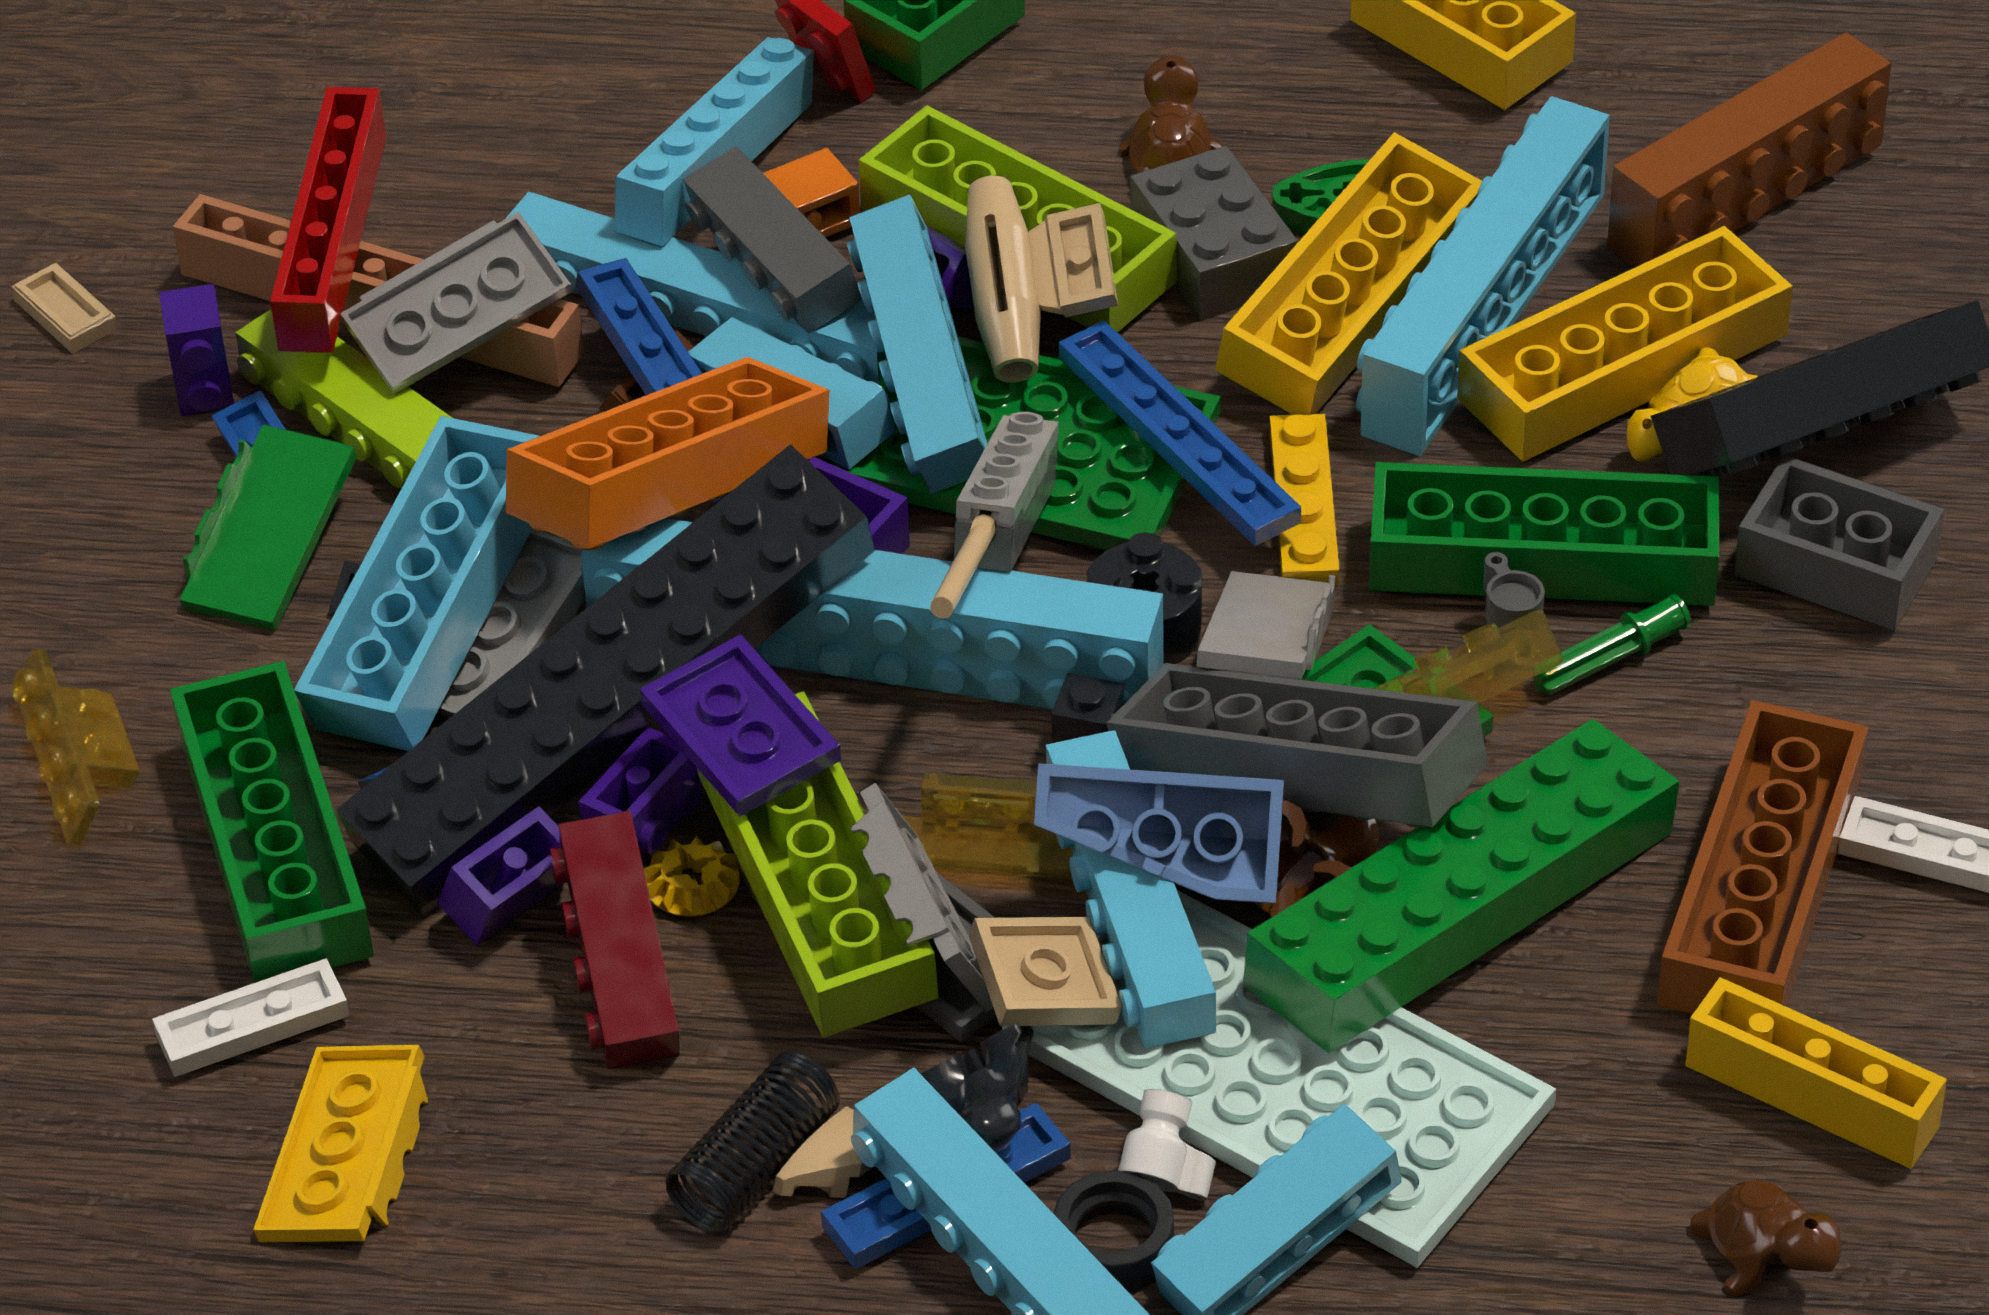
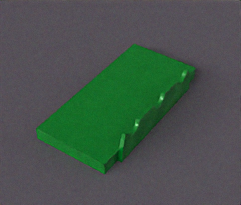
[180,425,357,631]

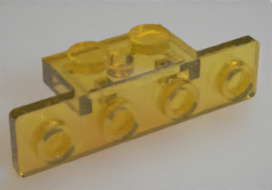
[1373,610,1563,704]
[12,648,140,845]
[903,773,1073,879]

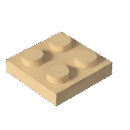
[968,917,1123,1026]

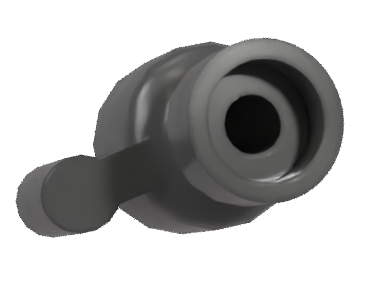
[1483,552,1545,664]

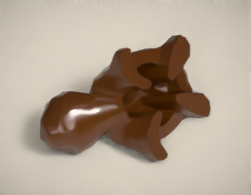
[1119,55,1222,195]
[1253,800,1380,918]
[1691,1180,1842,1297]

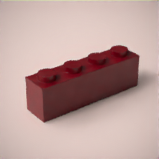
[550,811,680,1069]

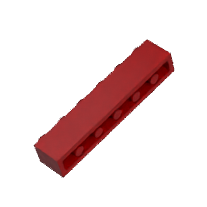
[270,87,386,353]

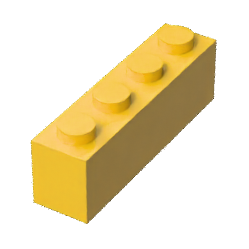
[1685,977,1947,1169]

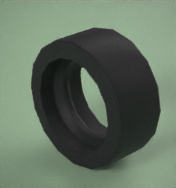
[1054,1170,1174,1293]

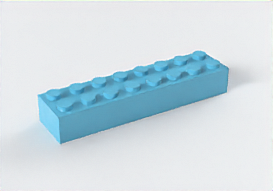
[1356,96,1610,457]

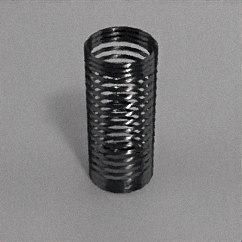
[665,1051,840,1232]

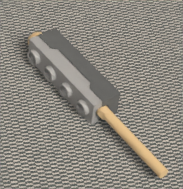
[930,412,1059,619]

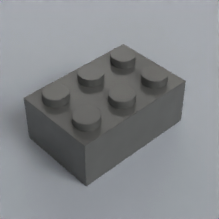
[1130,146,1298,321]
[1734,455,1945,631]

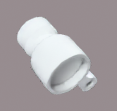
[1118,1089,1216,1200]

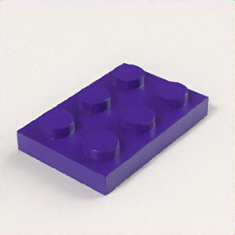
[640,634,841,817]

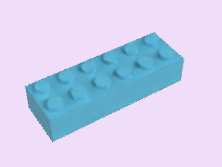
[294,416,540,751]

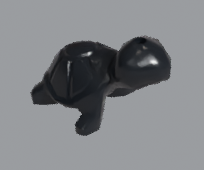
[920,1023,1034,1153]

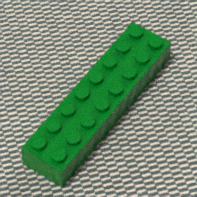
[1243,718,1680,1054]

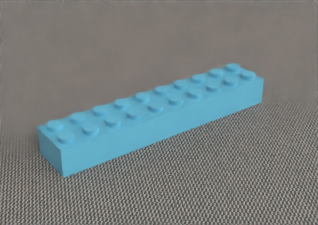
[581,518,1163,709]

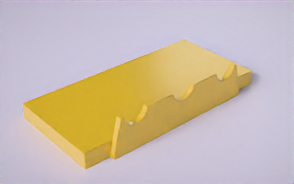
[253,1045,428,1242]

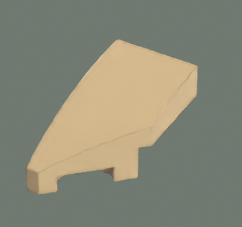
[773,1106,875,1198]

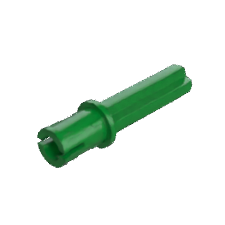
[1531,594,1691,695]

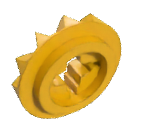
[644,835,740,916]

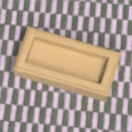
[11,263,118,354]

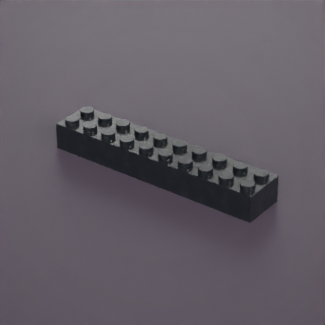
[336,444,875,918]

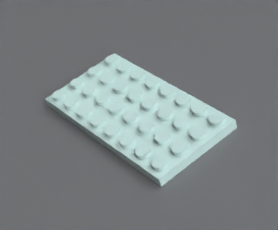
[1002,890,1556,1268]

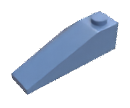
[1034,763,1284,903]

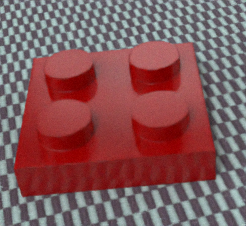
[775,0,876,103]

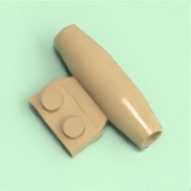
[965,176,1119,383]

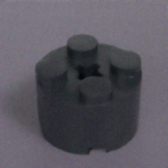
[1086,532,1202,664]

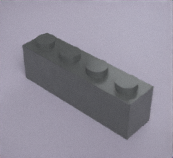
[683,146,862,334]

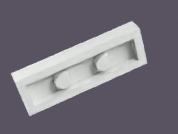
[1837,796,1989,893]
[152,958,350,1077]

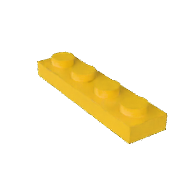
[1270,414,1340,586]

